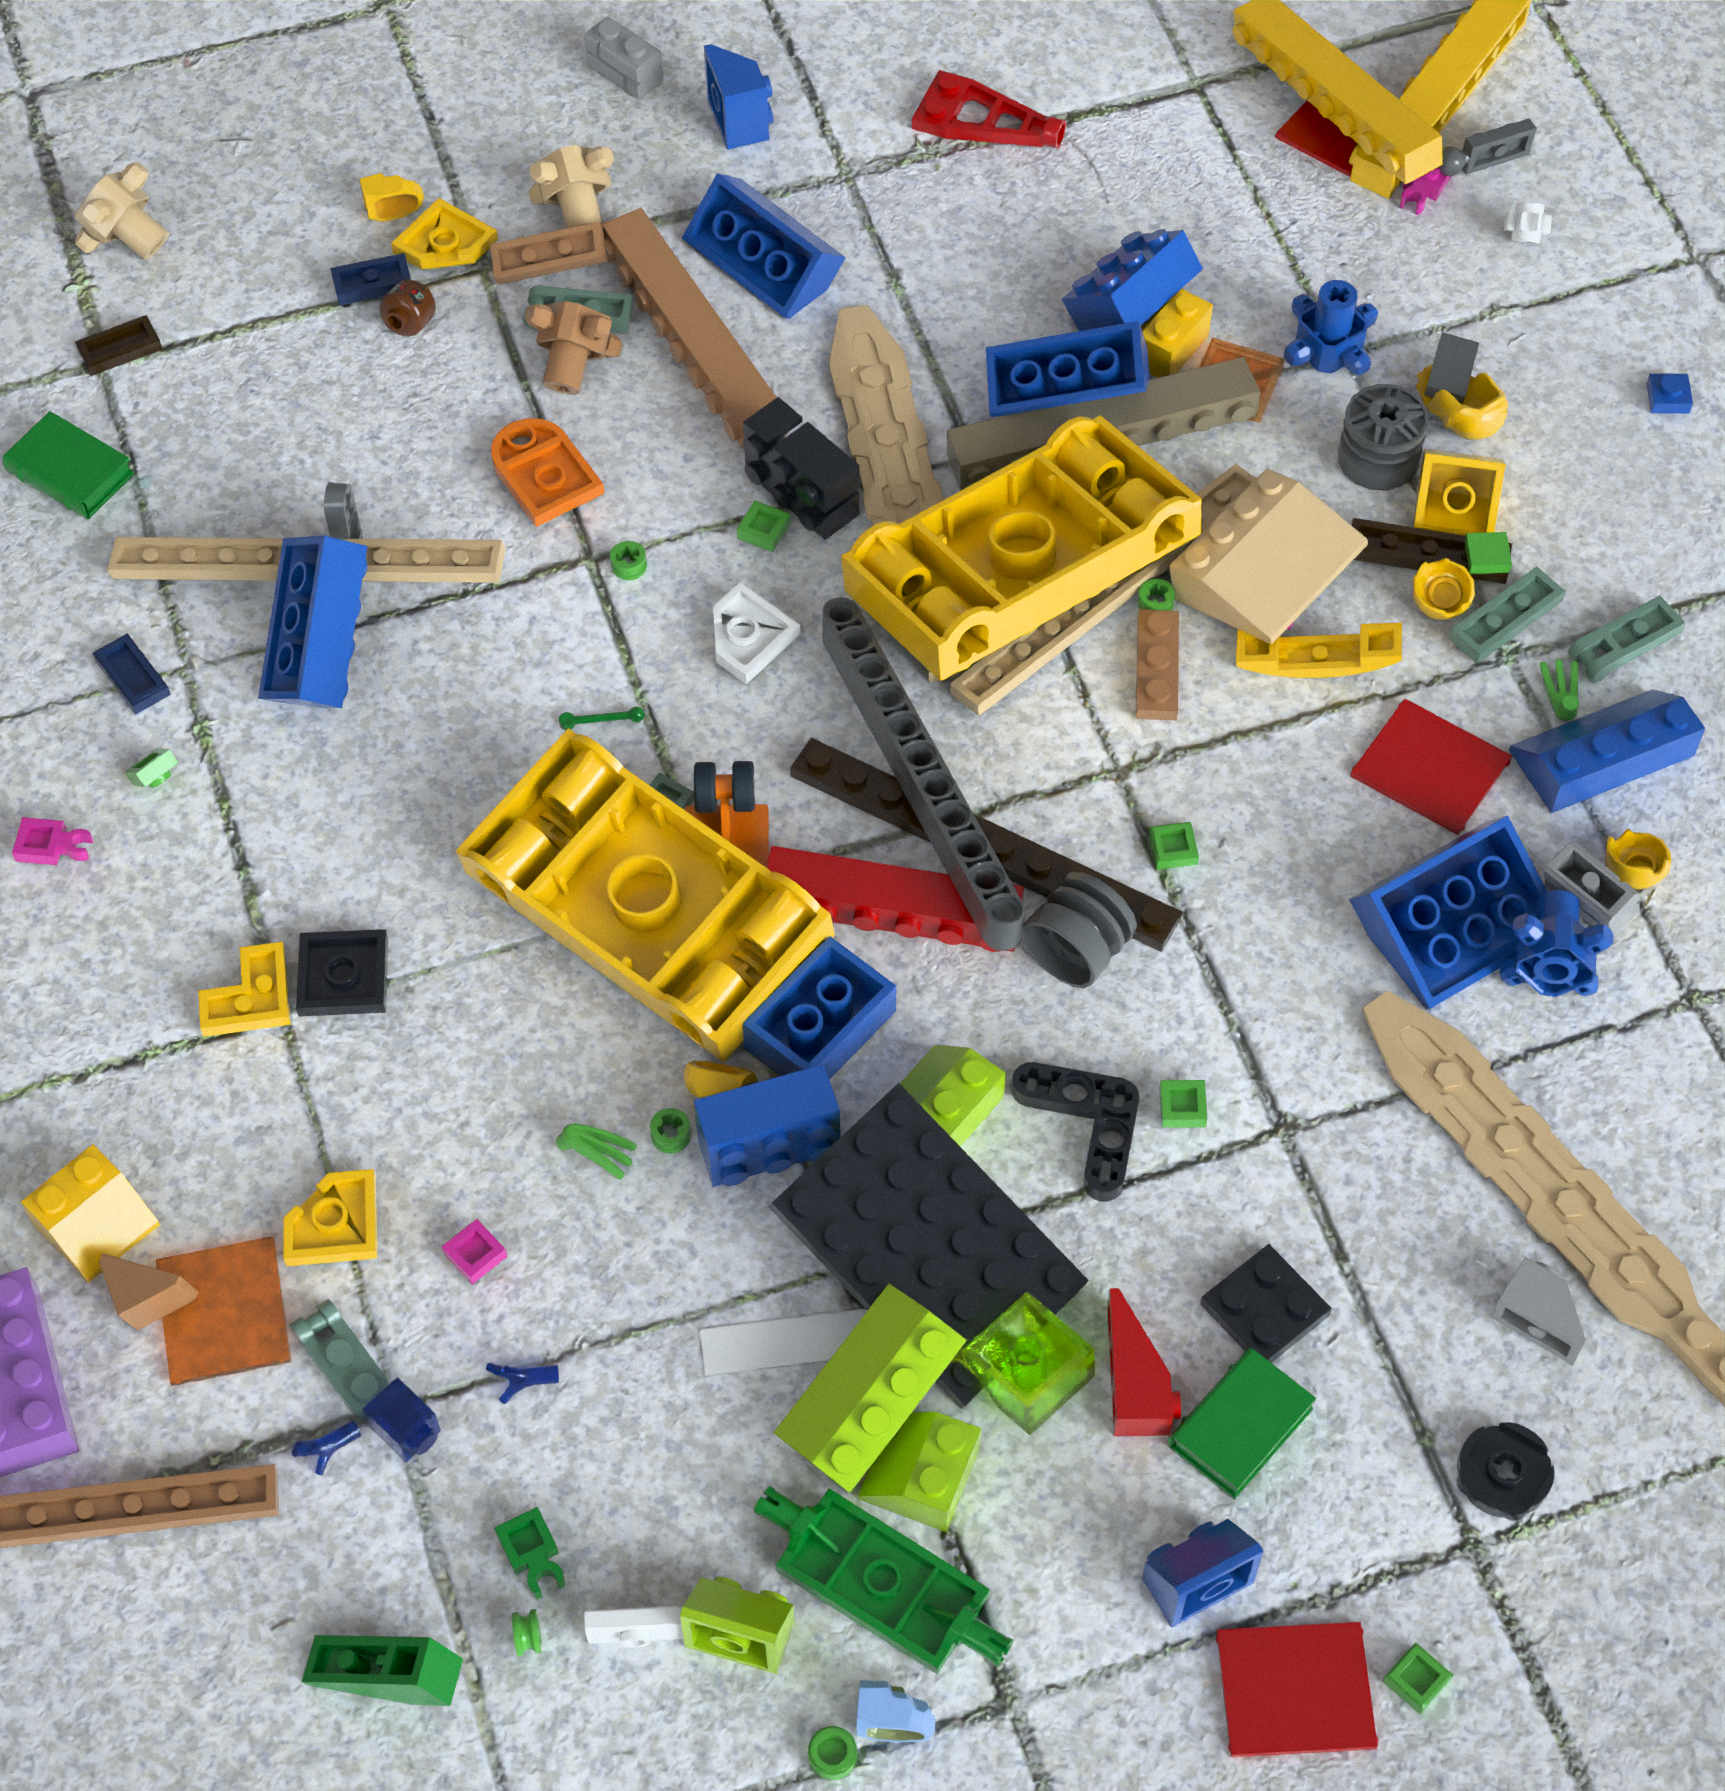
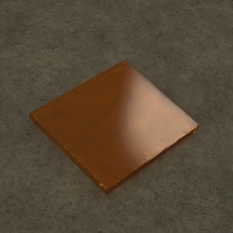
[156,1236,291,1386]

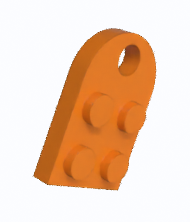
[491,418,605,527]

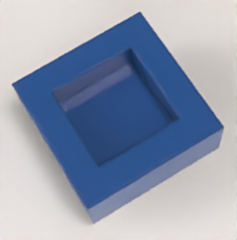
[1646,374,1693,414]

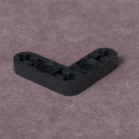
[1012,1062,1139,1202]

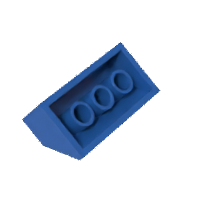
[682,173,846,319]
[985,321,1150,418]
[258,535,367,708]
[1509,689,1705,814]

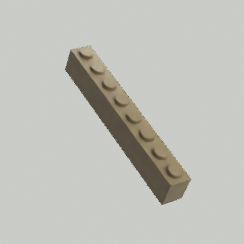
[947,357,1260,490]

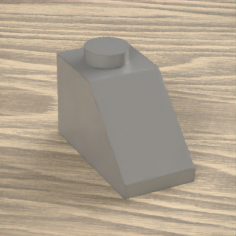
[1491,1257,1586,1365]

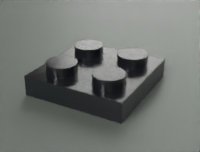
[296,929,388,1017]
[1200,1244,1332,1363]

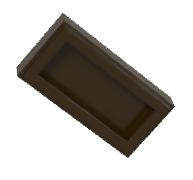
[75,315,162,376]

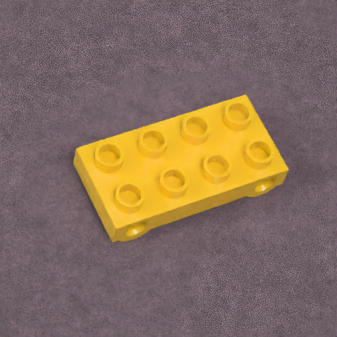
[841,415,1202,681]
[455,728,835,1063]

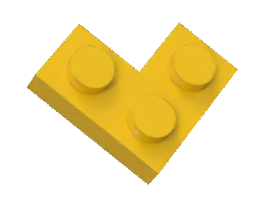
[198,942,291,1037]

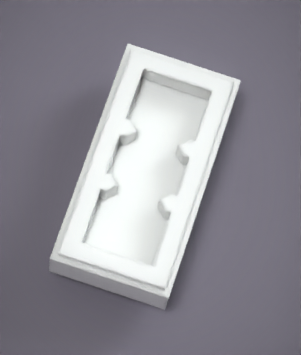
[584,1605,684,1648]

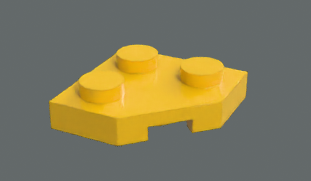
[391,198,498,270]
[283,1169,378,1267]

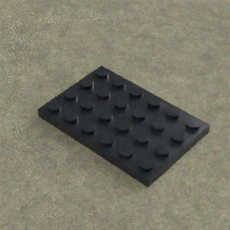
[768,1083,1089,1409]

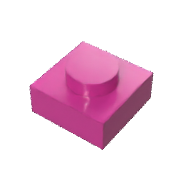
[442,1219,507,1285]

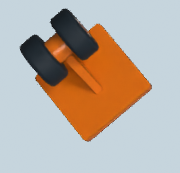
[684,761,769,867]

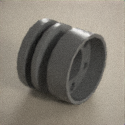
[1338,384,1429,491]
[1021,872,1137,988]

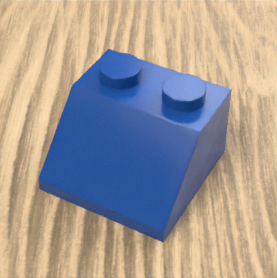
[704,44,774,150]
[1142,1519,1264,1628]

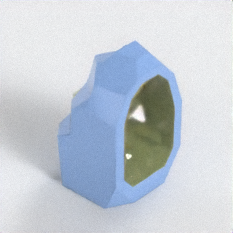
[856,1680,935,1742]

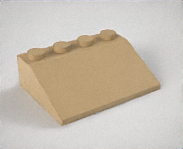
[1169,468,1368,644]

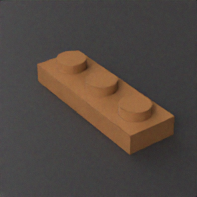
[490,221,607,285]
[1136,609,1179,721]

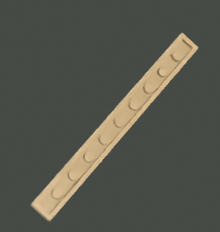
[950,464,1256,716]
[107,537,506,583]

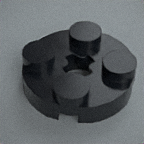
[1457,1422,1555,1521]

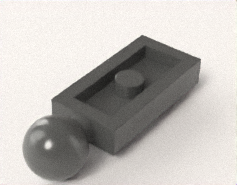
[1438,118,1537,177]

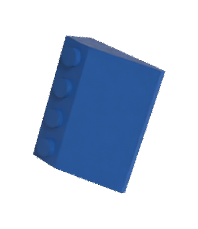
[1349,815,1547,1010]

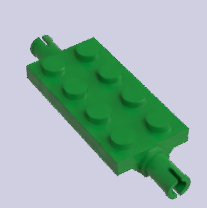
[754,1486,1014,1675]

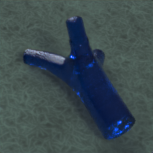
[486,1362,559,1404]
[291,1420,362,1476]

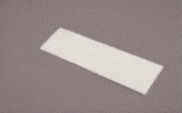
[700,1308,867,1376]

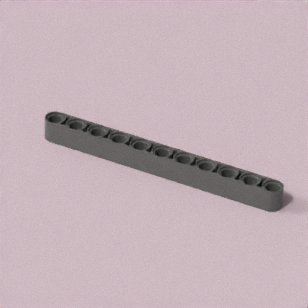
[822,597,1024,951]

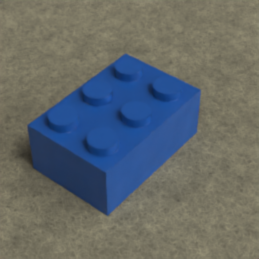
[1062,229,1203,331]
[742,936,896,1080]
[693,1064,840,1187]

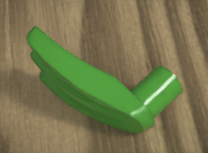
[1540,659,1579,721]
[556,1123,637,1179]

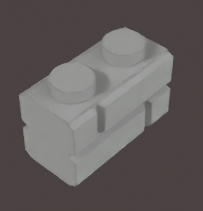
[584,17,664,99]
[1543,840,1640,938]

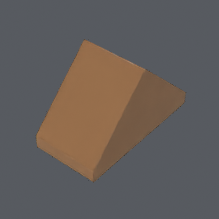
[99,1253,199,1331]

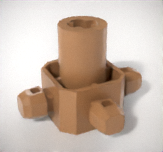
[525,301,623,395]

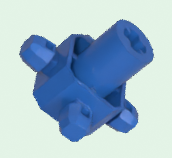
[1284,280,1378,376]
[1500,890,1613,997]

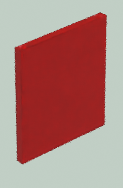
[1275,100,1358,177]
[1350,698,1512,835]
[1215,1622,1379,1758]

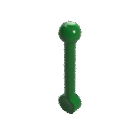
[558,706,645,730]

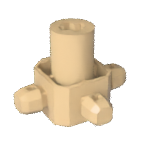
[528,145,614,228]
[74,162,169,260]

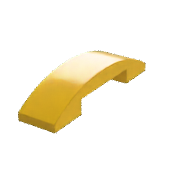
[1236,622,1402,678]

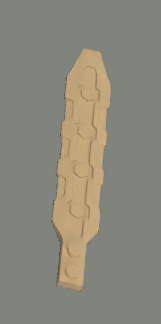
[829,305,969,683]
[1362,990,1725,1406]

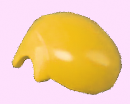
[1412,558,1475,620]
[1605,829,1672,890]

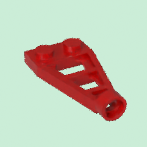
[912,70,1066,149]

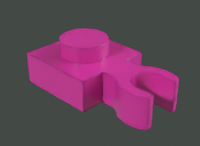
[1400,167,1451,215]
[12,817,93,865]

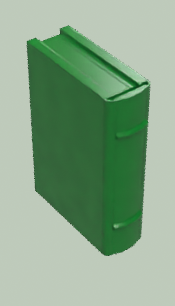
[3,411,134,520]
[1167,1348,1316,1500]

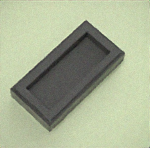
[1424,332,1480,404]

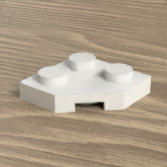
[713,582,801,684]

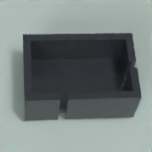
[743,397,860,540]

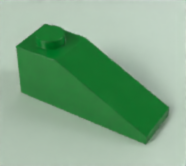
[301,1635,463,1706]

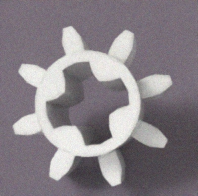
[1504,202,1552,244]

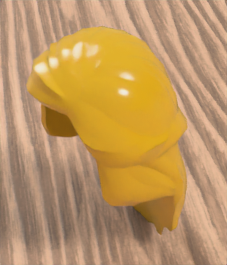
[1415,364,1508,440]

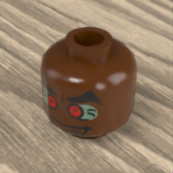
[379,279,436,337]

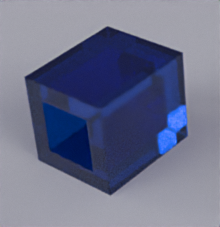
[362,1377,441,1463]

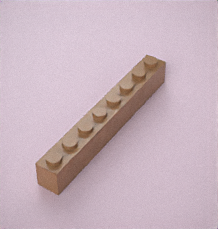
[601,208,787,450]

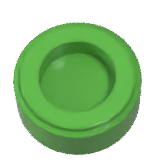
[808,1726,857,1780]

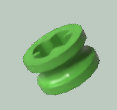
[610,541,647,580]
[1138,579,1175,611]
[650,1108,691,1154]
[512,1609,542,1657]

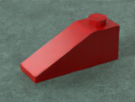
[1107,1288,1181,1436]

